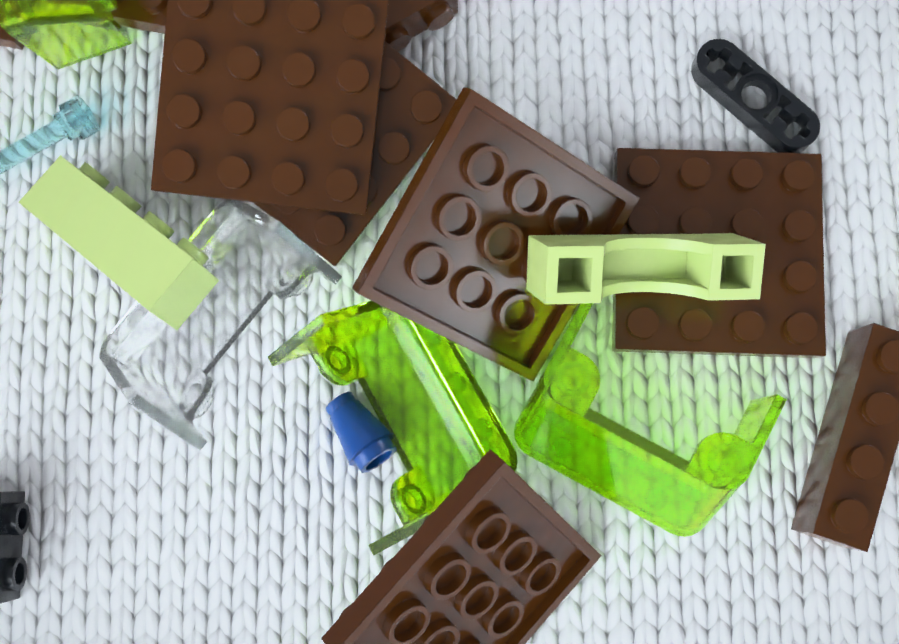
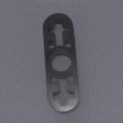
[691,39,820,153]

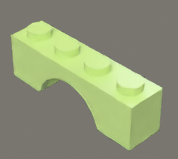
[526,233,766,304]

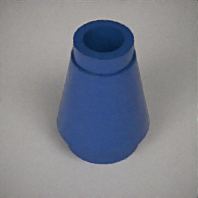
[325,392,397,473]

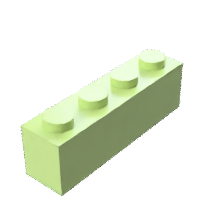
[18,155,219,330]

